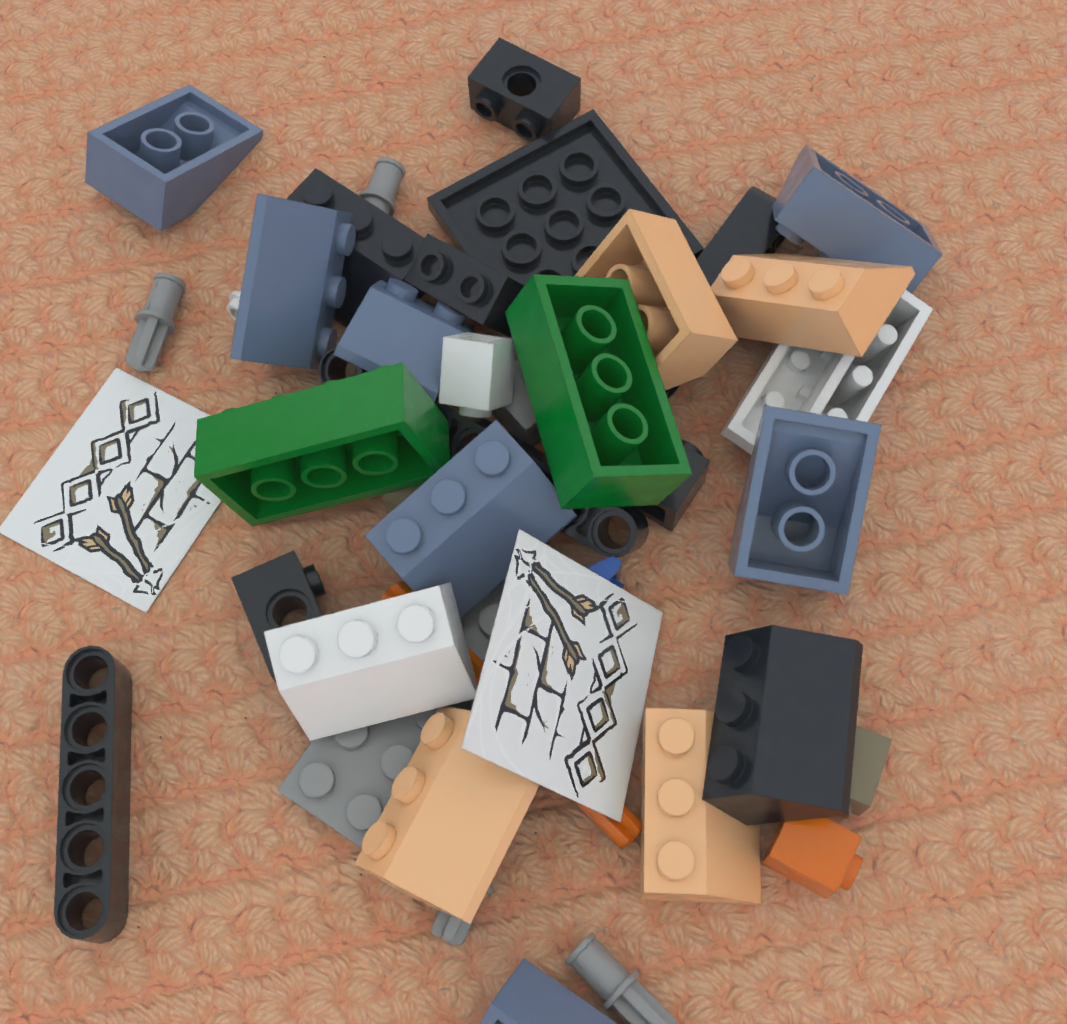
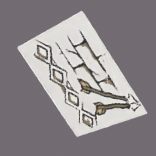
[0,368,221,613]
[461,529,663,822]

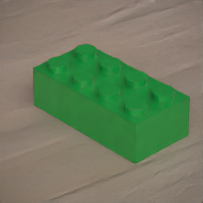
[505,274,692,509]
[194,362,450,527]

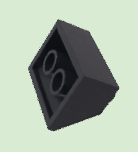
[287,168,425,327]
[702,625,863,826]

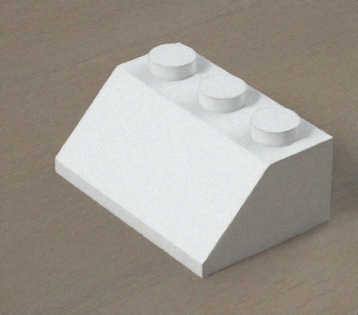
[264,582,478,741]

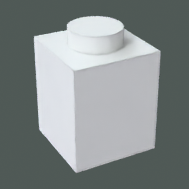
[439,332,516,418]

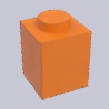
[761,818,863,899]

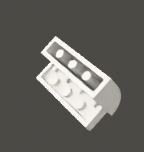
[720,290,933,455]

